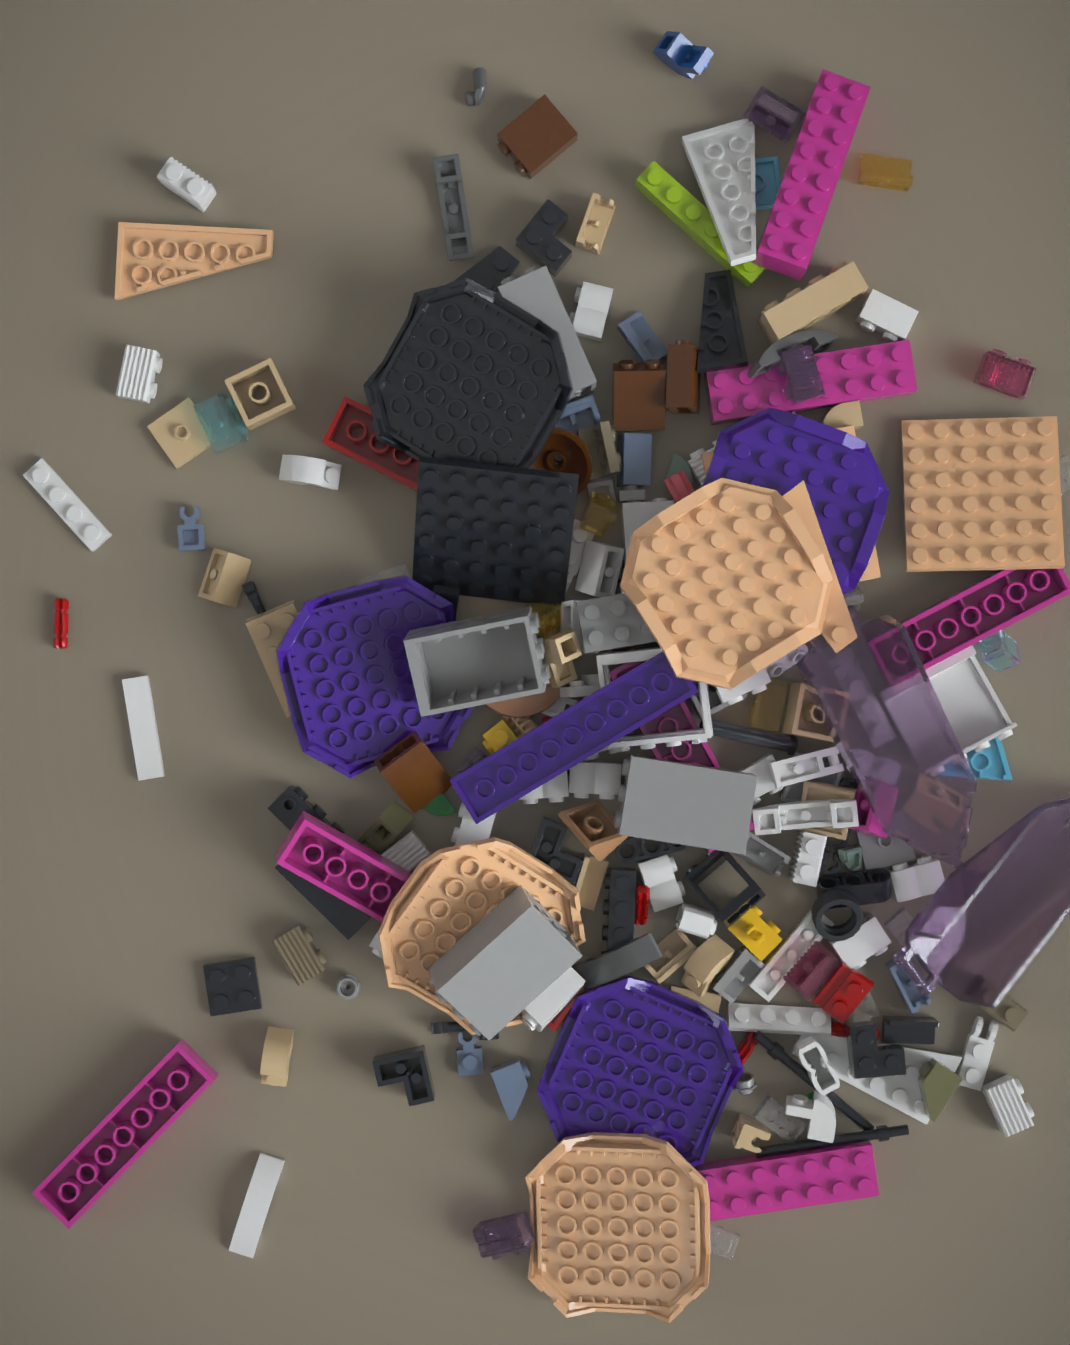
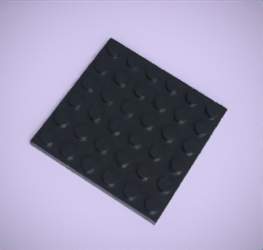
[412,456,579,607]

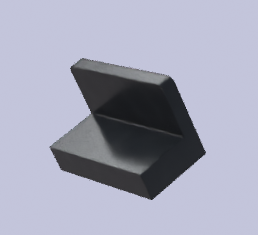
[882,1015,939,1045]

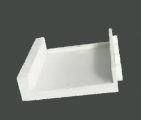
[878,645,1018,777]

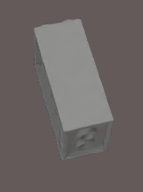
[498,265,597,404]
[403,606,551,717]
[613,754,757,855]
[428,884,583,1040]

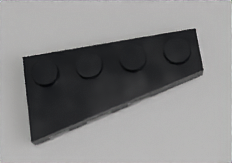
[697,270,748,374]

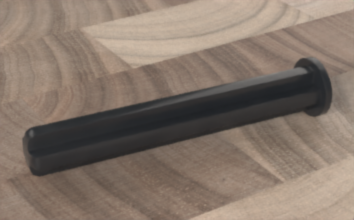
[699,720,798,755]

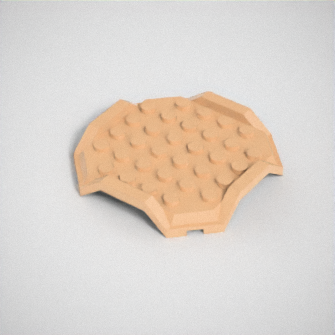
[620,478,833,690]
[378,837,586,1035]
[525,1132,711,1323]

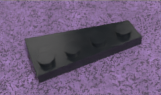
[453,246,520,293]

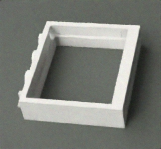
[596,647,713,752]

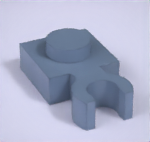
[177,506,206,552]
[456,1031,484,1076]

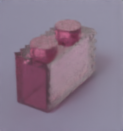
[973,349,1036,400]
[783,941,841,1002]

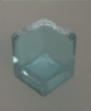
[979,630,1020,672]

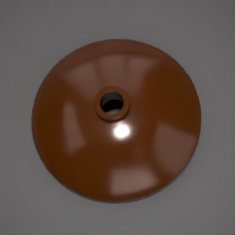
[529,427,593,495]

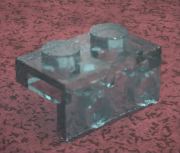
[193,393,248,453]

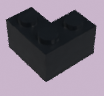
[516,199,572,277]
[529,817,583,885]
[845,1021,906,1079]
[372,1045,436,1106]

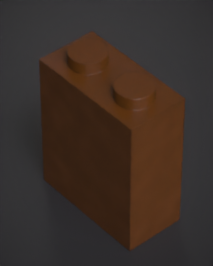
[497,94,578,179]
[666,340,701,414]
[612,359,666,431]
[374,730,452,813]

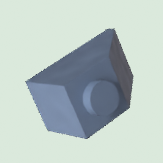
[490,1057,531,1121]

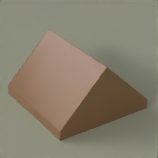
[558,800,628,862]

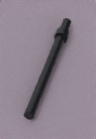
[753,1031,874,1131]
[756,1124,909,1158]

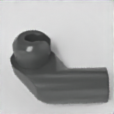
[465,67,487,107]

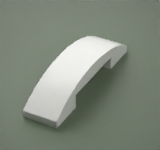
[752,799,859,835]
[229,1152,285,1258]

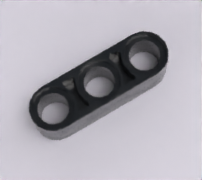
[615,836,687,863]
[817,868,891,909]

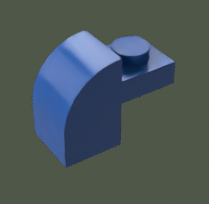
[653,31,714,79]

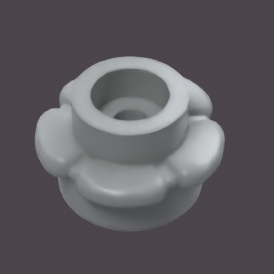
[336,974,361,1000]
[733,1073,757,1095]

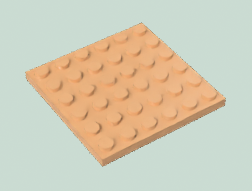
[901,416,1065,572]

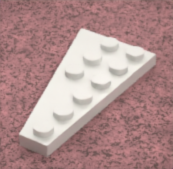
[682,116,756,266]
[791,1035,963,1125]

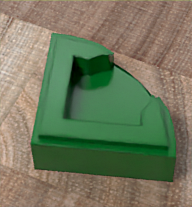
[423,793,457,816]

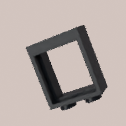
[683,850,766,929]

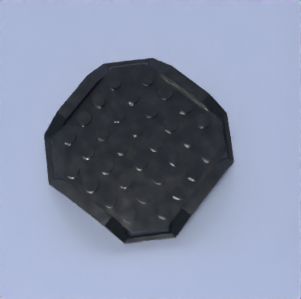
[363,278,573,469]

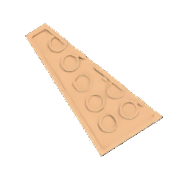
[114,222,274,301]
[782,480,858,653]

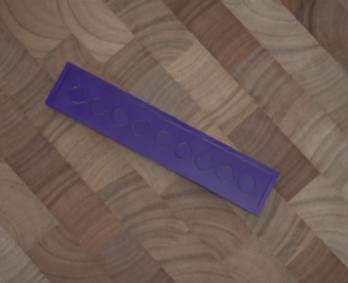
[449,651,699,824]

